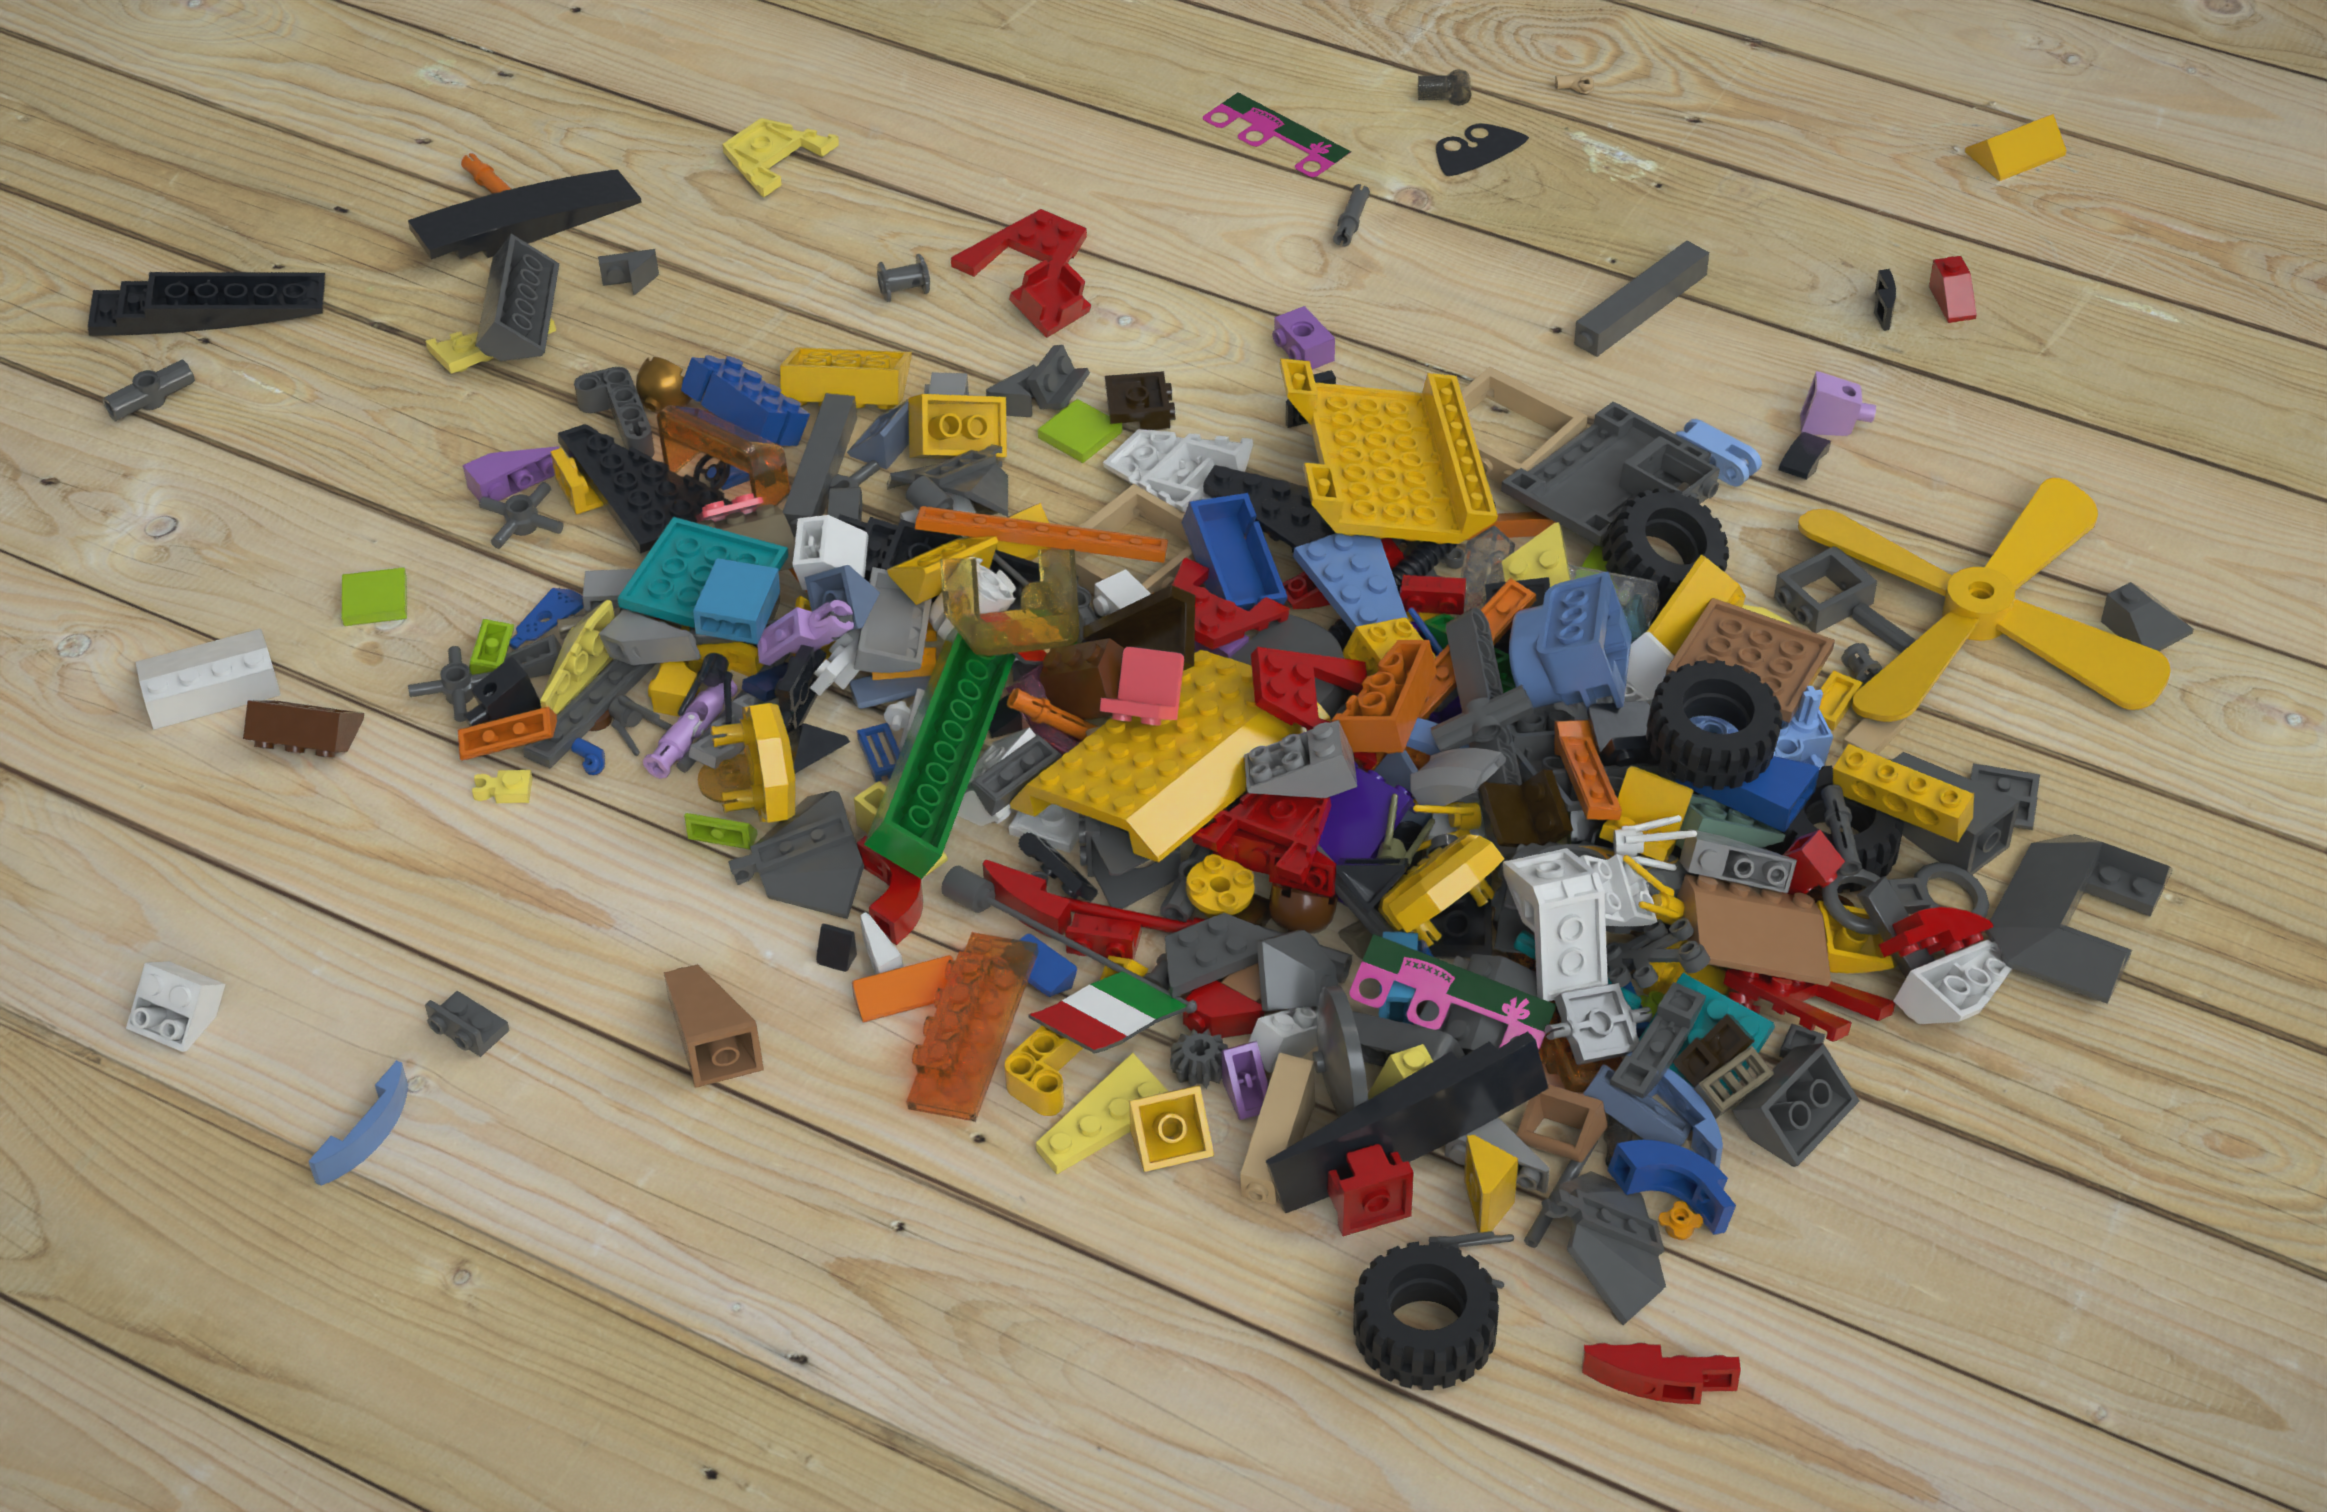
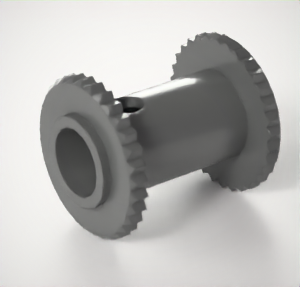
[877,254,930,302]

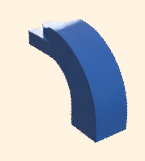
[1607,1140,1736,1235]

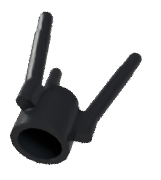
[678,653,733,725]

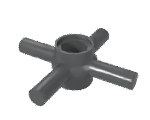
[479,482,564,549]
[408,646,491,722]

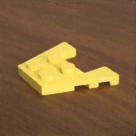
[722,118,839,197]

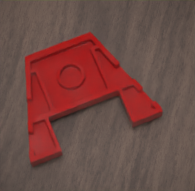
[1172,557,1290,650]
[1192,793,1332,885]

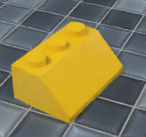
[1647,555,1746,656]

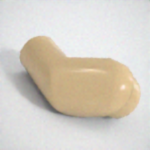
[1555,73,1594,94]

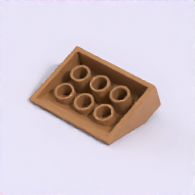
[1677,874,1831,986]

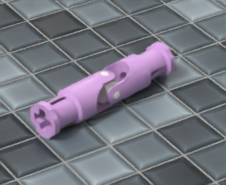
[643,680,738,779]

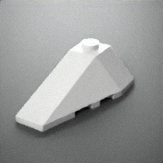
[1893,939,2013,1024]

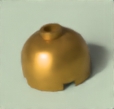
[636,357,692,413]

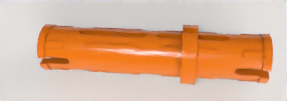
[461,153,511,194]
[1007,688,1099,741]

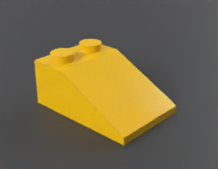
[908,394,1007,459]

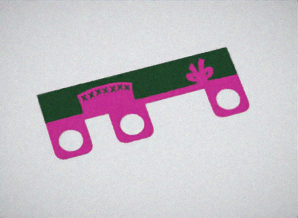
[1203,92,1351,177]
[1349,934,1556,1050]

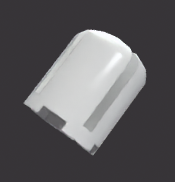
[929,557,1016,640]

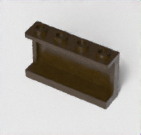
[1083,585,1195,671]

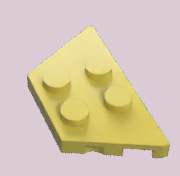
[1502,522,1571,587]

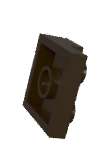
[1105,371,1176,430]

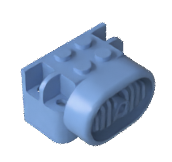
[1509,571,1632,708]

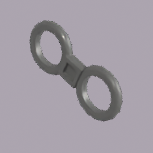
[1821,862,1990,935]

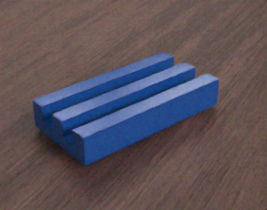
[857,723,900,782]

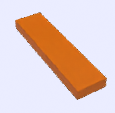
[1557,736,1622,820]

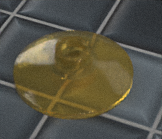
[697,753,751,804]

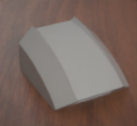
[1410,748,1506,814]

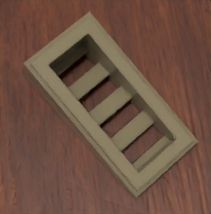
[1694,1046,1774,1119]

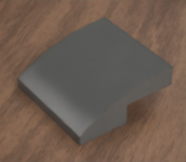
[1970,763,2040,830]

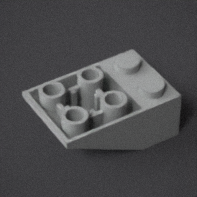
[1244,720,1357,798]

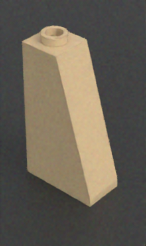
[1240,1053,1315,1205]

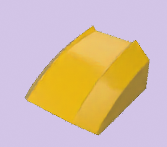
[1816,900,1897,973]

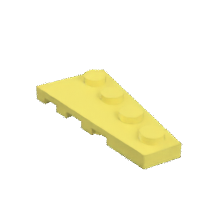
[425,319,556,374]
[1036,1053,1169,1174]

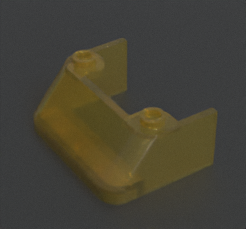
[940,549,1080,656]

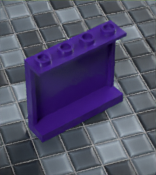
[1238,761,1417,907]

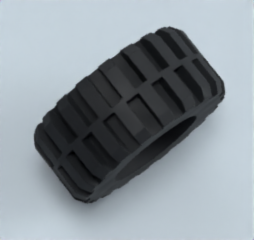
[1602,489,1729,611]
[1646,660,1782,790]
[1771,765,1904,893]
[1353,1241,1499,1390]

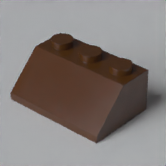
[1039,638,1124,720]
[243,700,364,758]

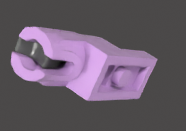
[757,600,854,666]

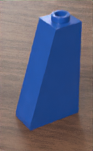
[1675,756,1820,833]

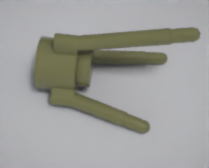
[1376,794,1435,867]

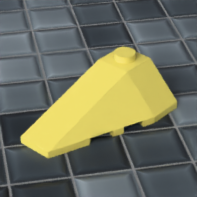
[540,600,615,715]

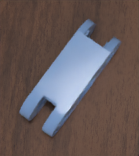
[1675,419,1762,487]

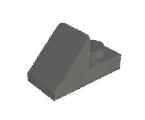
[598,249,659,295]
[986,364,1036,417]

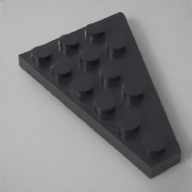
[558,424,733,554]
[1203,465,1335,553]

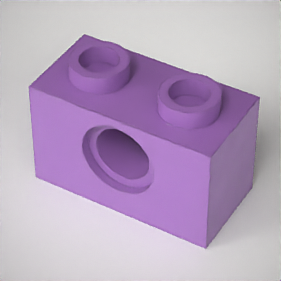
[1272,306,1335,370]

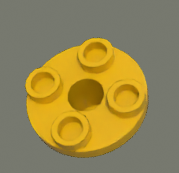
[1186,854,1254,918]

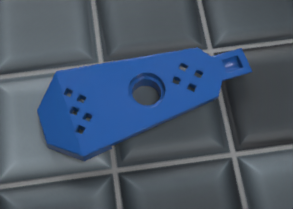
[509,588,584,650]

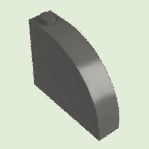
[1230,614,1348,719]

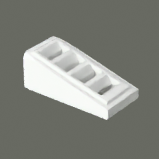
[860,912,903,975]

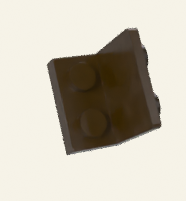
[1479,769,1574,847]

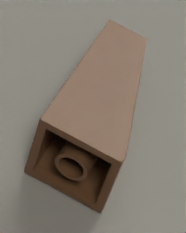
[664,964,764,1088]

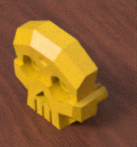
[711,703,795,823]
[1378,834,1504,947]

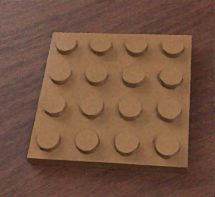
[1665,598,1835,723]

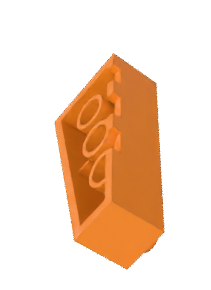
[1331,640,1437,754]

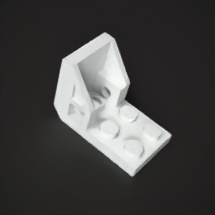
[1503,848,1608,1001]

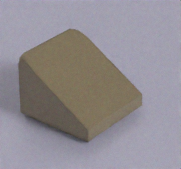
[1338,920,1373,960]

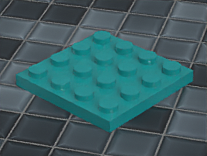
[618,517,789,628]

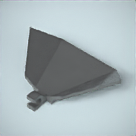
[887,444,1008,517]
[728,790,864,919]
[1541,1171,1666,1325]

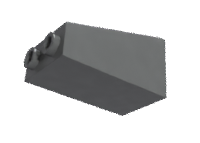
[1888,752,2020,875]

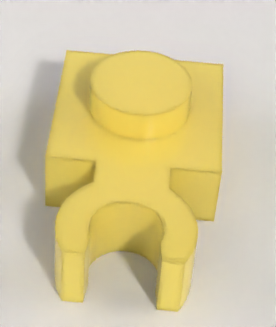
[472,770,533,803]

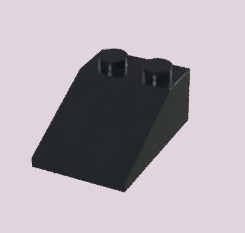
[1423,857,1492,959]

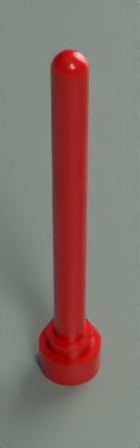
[1060,896,1207,933]

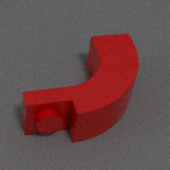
[857,835,923,945]

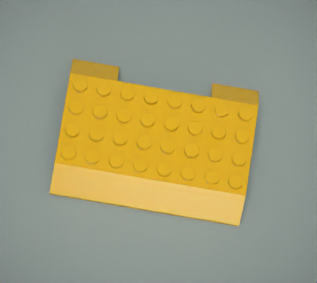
[1279,358,1498,544]
[1010,649,1331,863]

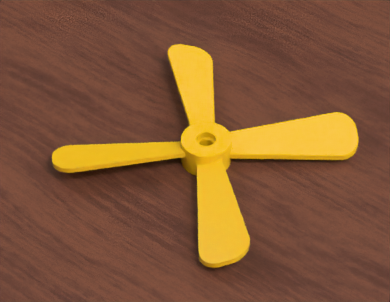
[1798,478,2171,722]

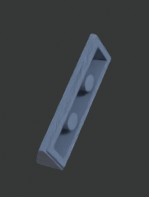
[849,675,931,709]
[1584,1064,1692,1146]

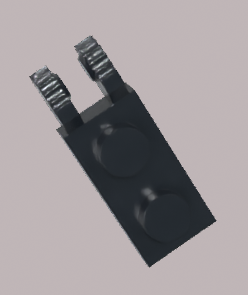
[1018,832,1098,902]

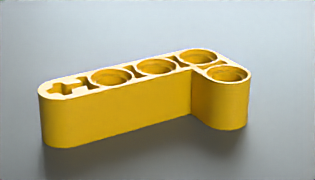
[1004,1025,1083,1116]

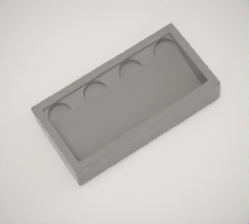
[854,567,932,673]

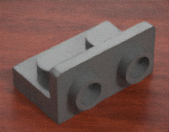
[1026,345,1090,410]
[425,991,510,1057]

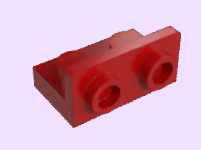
[1400,575,1467,615]
[1065,913,1142,960]

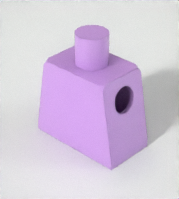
[1800,371,1876,436]

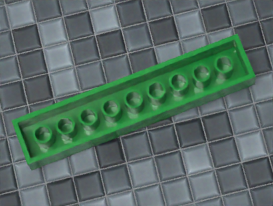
[864,613,1016,879]

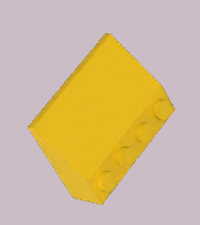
[780,347,912,409]

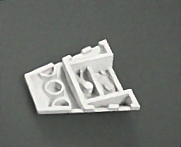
[1103,429,1253,512]

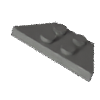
[1165,913,1279,998]

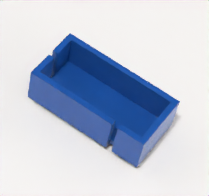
[681,355,810,446]
[1181,493,1288,611]

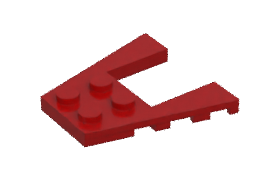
[951,209,1087,277]
[1251,647,1377,770]
[1723,969,1896,1042]

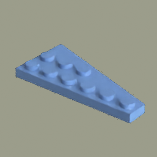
[1293,533,1408,632]

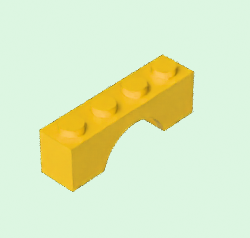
[648,625,700,717]

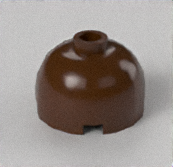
[1269,883,1338,934]

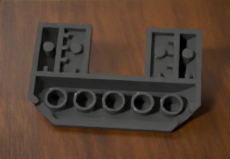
[1985,834,2173,1004]

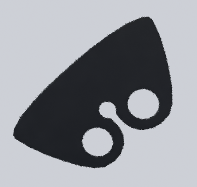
[1436,123,1529,176]

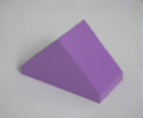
[1222,1041,1268,1120]

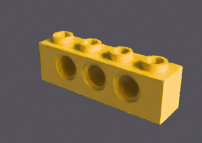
[1833,744,1974,843]

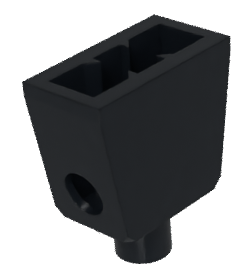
[463,657,541,727]

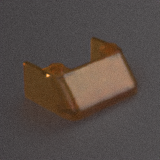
[657,405,790,507]

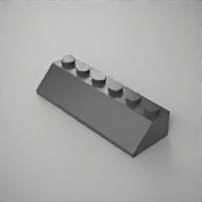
[475,234,560,361]

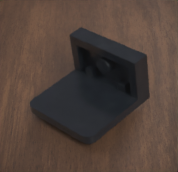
[1587,701,1661,767]

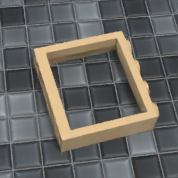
[1461,367,1588,485]
[1051,484,1196,596]

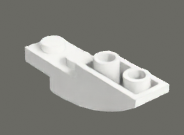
[810,629,860,696]

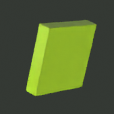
[1038,399,1122,463]
[342,567,407,626]

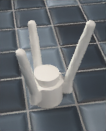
[1613,815,1697,871]

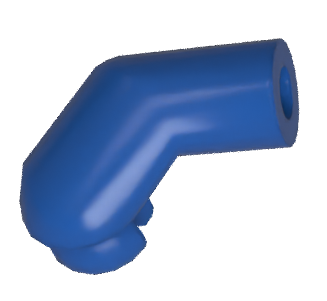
[571,738,605,775]

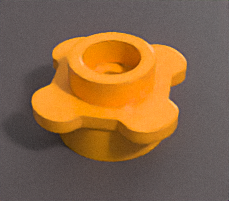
[1658,1201,1703,1240]

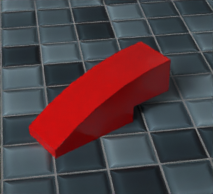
[982,859,1072,940]

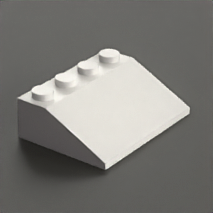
[135,629,281,730]

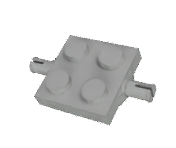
[1545,983,1652,1065]

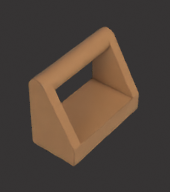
[1516,1084,1608,1163]

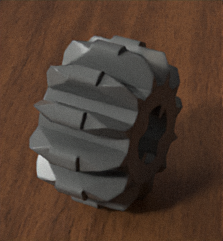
[1170,1028,1228,1089]

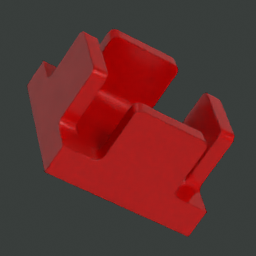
[1009,260,1091,338]
[1328,1144,1414,1237]

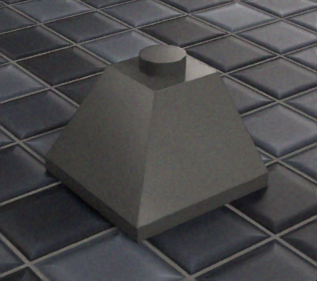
[2101,582,2194,651]
[1257,930,1338,1011]

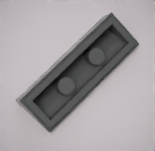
[971,735,1062,816]
[1857,876,1935,978]

